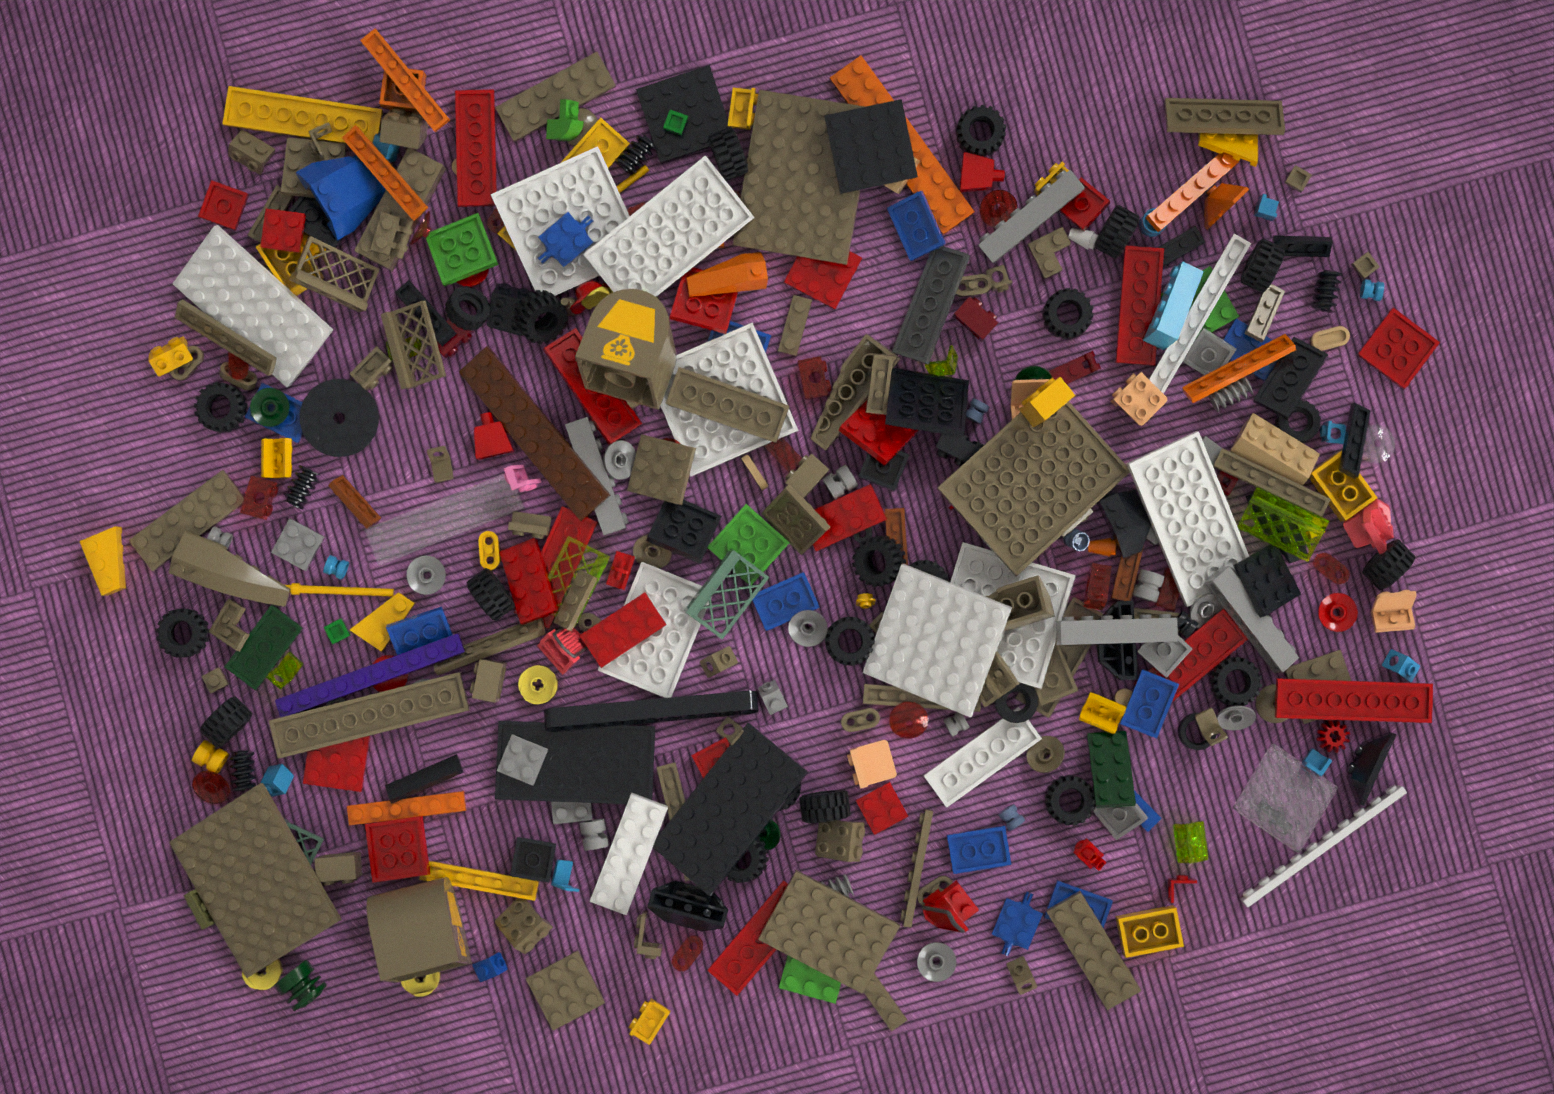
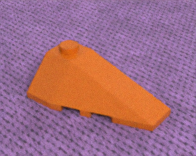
[1204,183,1249,230]
[687,252,768,297]

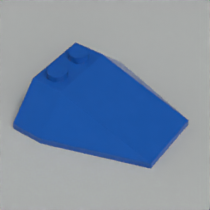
[295,155,386,241]

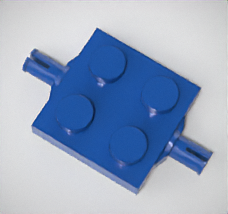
[538,212,594,267]
[992,891,1043,956]

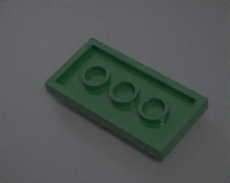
[224,604,304,690]
[1087,731,1136,808]

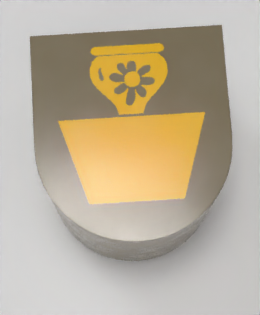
[575,289,676,410]
[367,877,472,983]

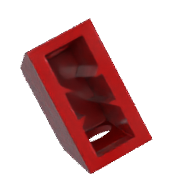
[959,152,1005,192]
[474,412,514,460]

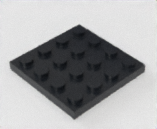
[636,65,729,164]
[824,99,918,194]
[885,368,969,437]

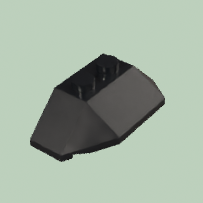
[1097,485,1151,559]
[1097,601,1138,680]
[1346,732,1397,806]
[647,880,728,932]

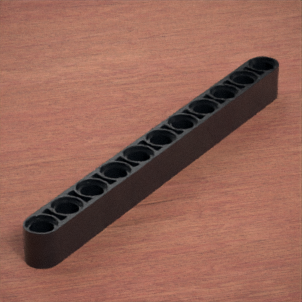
[544,691,758,732]

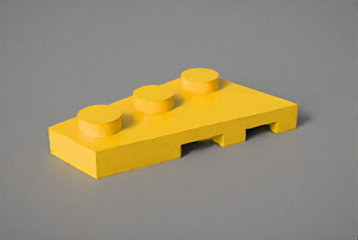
[1198,133,1258,167]
[350,592,416,652]

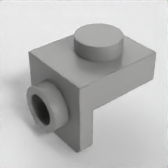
[758,680,788,715]

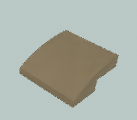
[979,651,1020,707]

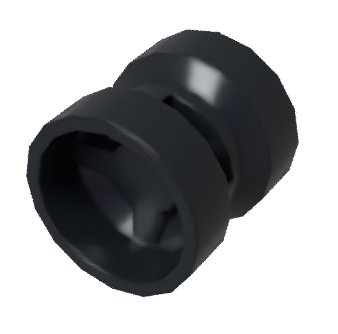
[1176,611,1199,638]

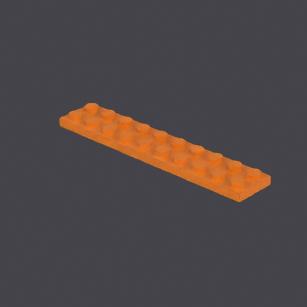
[830,55,975,235]

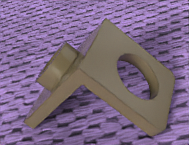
[308,122,332,160]
[986,265,1013,293]
[427,446,454,483]
[700,646,738,678]
[1195,707,1228,746]
[716,716,744,746]
[1006,956,1037,995]

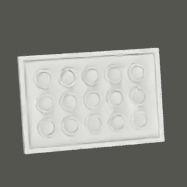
[598,562,713,698]

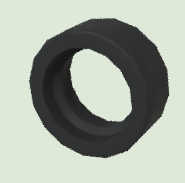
[1178,713,1217,750]

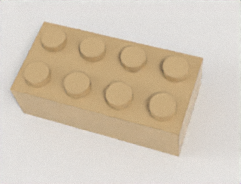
[1230,413,1320,486]

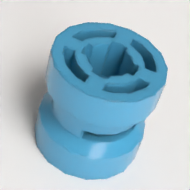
[1360,279,1385,302]
[323,555,349,580]

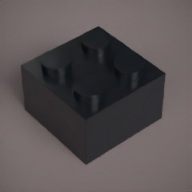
[858,451,909,492]
[510,837,556,883]

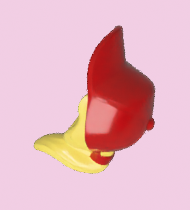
[570,281,613,314]

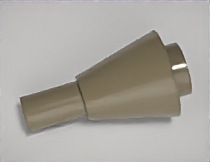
[561,297,577,316]

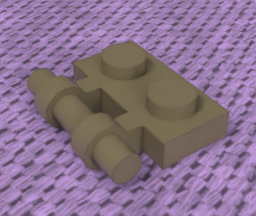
[370,212,414,259]

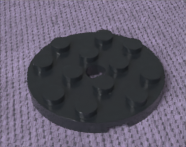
[300,379,379,457]

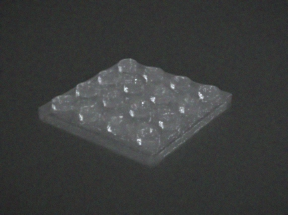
[1232,743,1339,853]

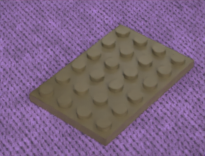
[758,870,900,994]

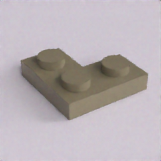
[1027,227,1071,280]
[209,598,250,652]

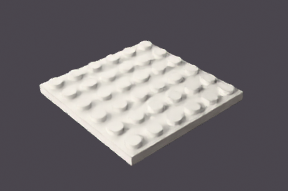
[491,146,630,296]
[660,323,799,477]
[951,542,1076,689]
[863,564,1012,717]

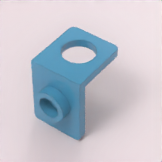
[1320,421,1346,444]
[1382,649,1420,682]
[551,859,580,892]

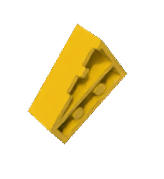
[79,526,126,596]

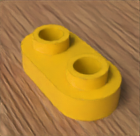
[478,531,500,570]

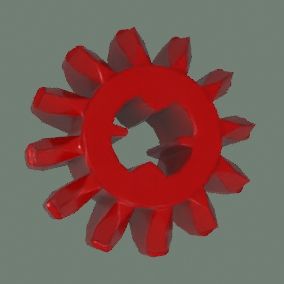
[1316,720,1350,753]

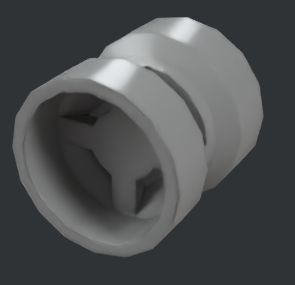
[207,526,233,549]
[943,712,970,737]

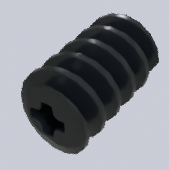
[615,133,658,176]
[1311,270,1343,313]
[283,465,321,510]
[230,750,256,791]

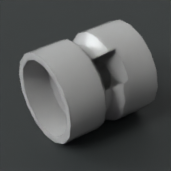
[822,465,858,500]
[1132,569,1165,603]
[579,819,609,851]

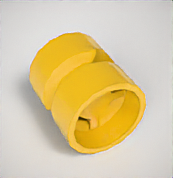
[192,740,229,775]

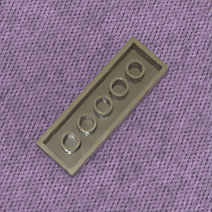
[354,148,446,272]

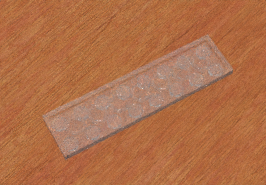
[365,474,525,566]

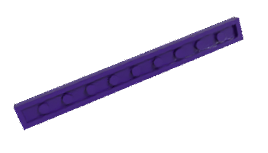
[275,633,465,718]

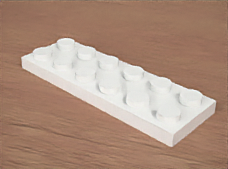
[923,707,1042,808]
[590,792,668,915]

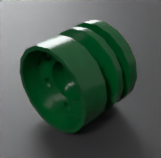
[273,959,327,1012]

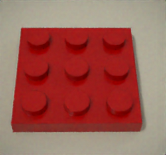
[784,251,862,310]
[670,267,738,334]
[1357,307,1440,390]
[838,400,919,465]
[303,736,370,792]
[365,816,430,883]

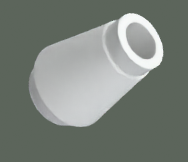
[1068,228,1099,250]

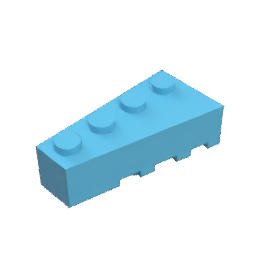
[1143,262,1204,350]

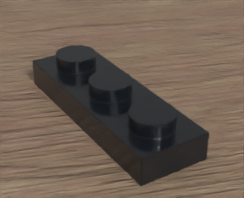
[1272,235,1333,257]

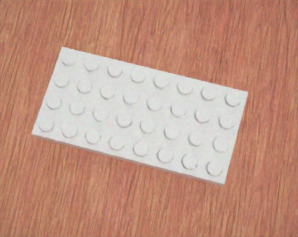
[583,155,755,297]
[173,225,333,388]
[1126,431,1249,607]

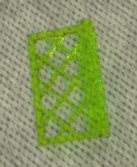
[1237,488,1329,562]
[548,536,610,627]

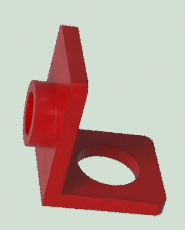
[1168,875,1197,903]

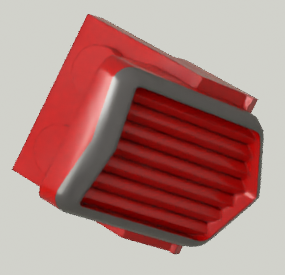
[922,880,979,933]

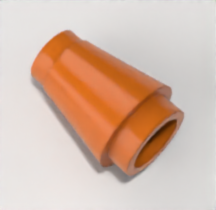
[1088,538,1116,557]

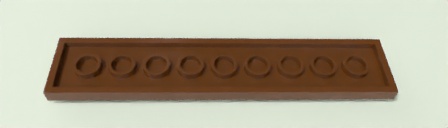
[459,346,611,521]

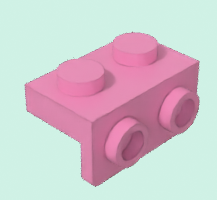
[504,464,541,492]

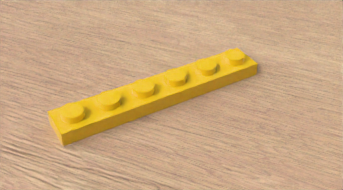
[419,861,539,901]

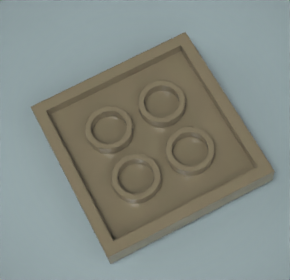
[281,138,346,198]
[627,434,696,505]
[762,484,830,555]
[1285,650,1351,724]
[526,950,605,1031]

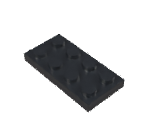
[1253,337,1328,420]

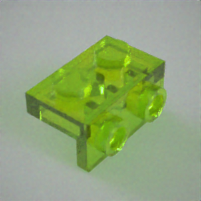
[1173,821,1209,864]

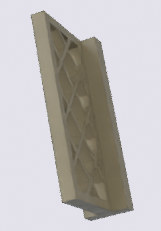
[289,236,379,312]
[380,301,446,390]

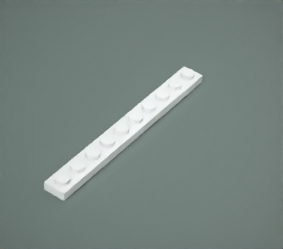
[1149,234,1251,394]
[1240,785,1407,907]

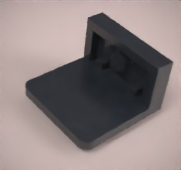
[487,283,534,336]

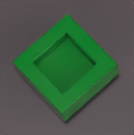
[663,109,688,136]
[324,618,351,645]

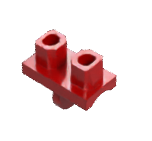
[606,551,635,590]
[1073,838,1106,871]

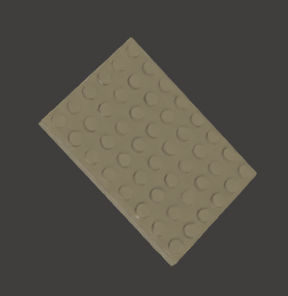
[733,90,865,265]
[937,401,1130,576]
[169,783,342,978]

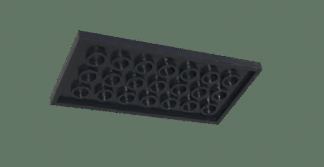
[495,721,656,804]
[653,723,809,896]

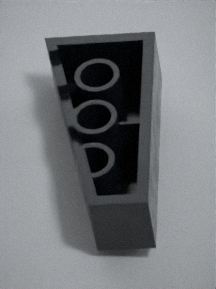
[933,434,984,466]

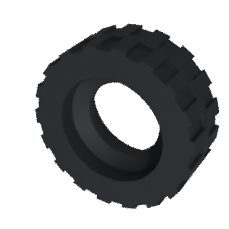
[445,286,491,331]
[1275,400,1321,443]
[994,682,1038,723]

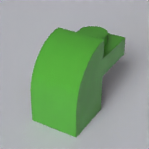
[546,99,584,141]

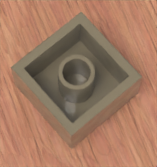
[380,108,428,149]
[785,454,829,498]
[470,659,507,703]
[314,851,363,885]

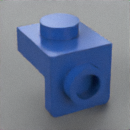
[472,952,508,983]

